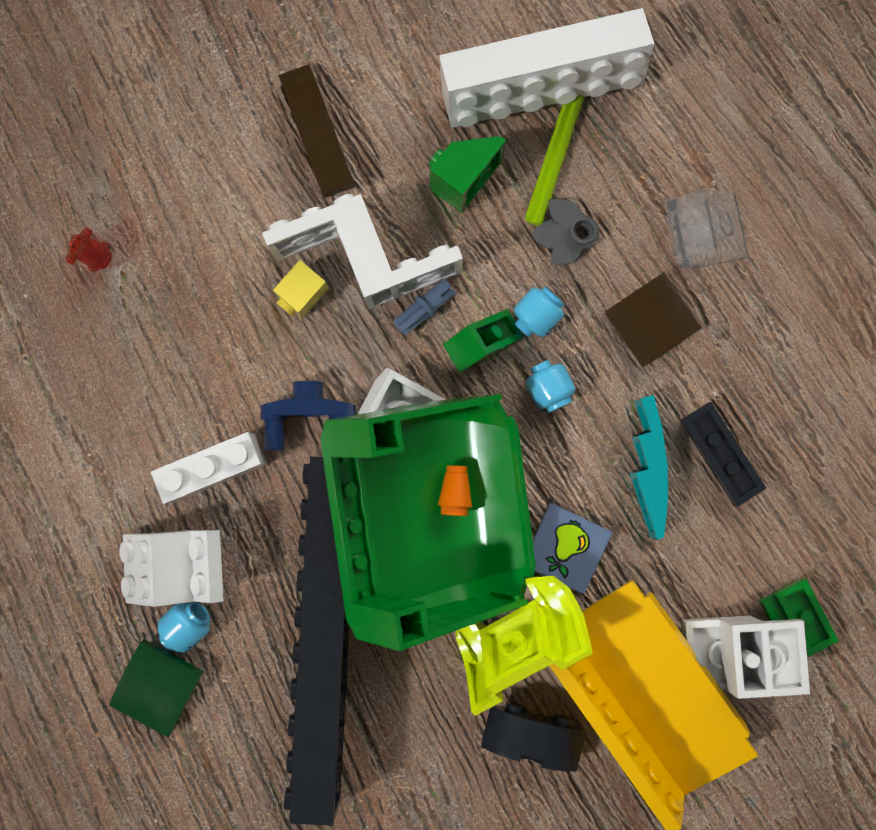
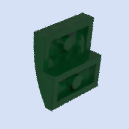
[108,639,204,738]

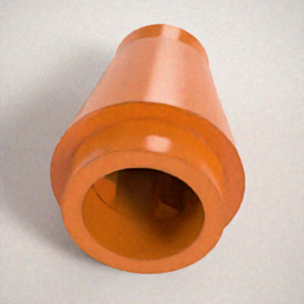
[438,465,472,516]

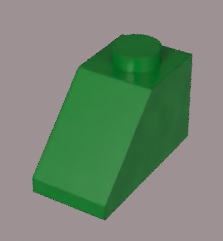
[443,309,524,373]

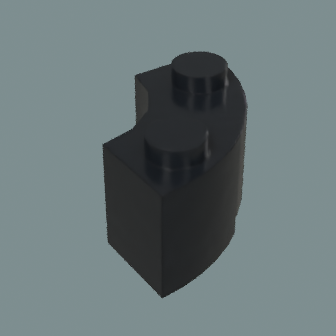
[481,701,586,772]

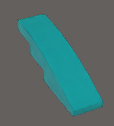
[629,395,668,540]

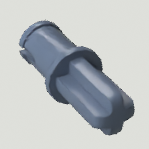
[393,278,456,335]

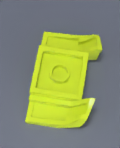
[455,576,593,716]

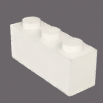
[151,432,268,504]

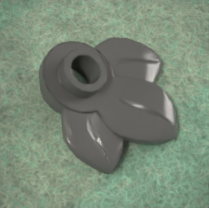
[532,199,599,265]

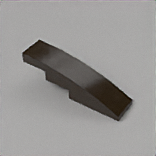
[279,64,355,198]

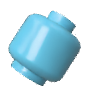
[514,286,565,337]
[525,360,576,413]
[158,601,210,653]

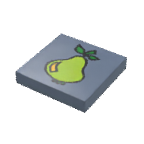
[533,502,613,594]

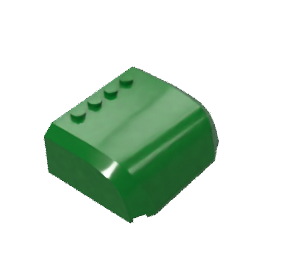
[320,394,536,651]

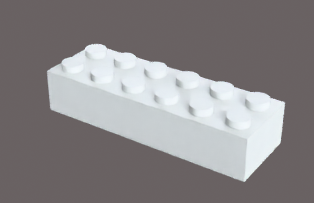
[439,8,654,128]

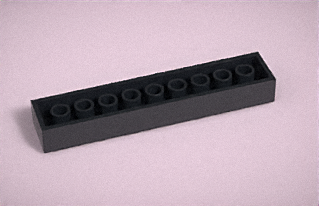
[284,456,350,826]

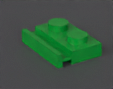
[758,577,839,657]

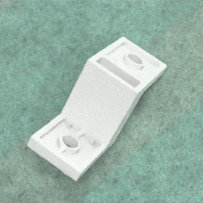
[262,194,463,310]

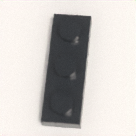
[679,402,767,507]

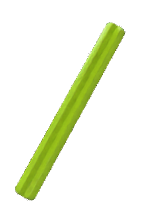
[525,95,584,226]

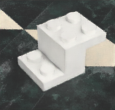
[119,530,223,607]
[682,616,810,699]

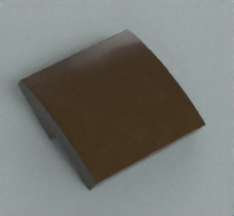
[605,272,702,367]

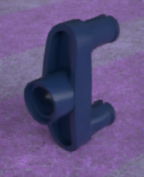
[260,381,356,450]

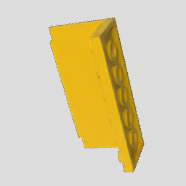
[549,579,758,830]

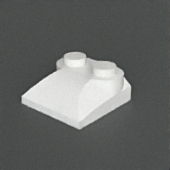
[358,368,446,414]

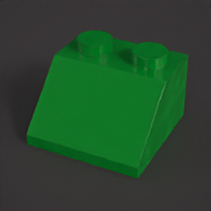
[429,136,506,214]

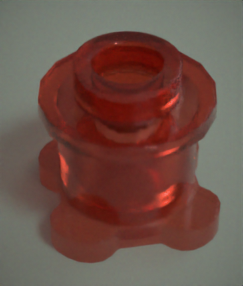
[66,227,112,272]

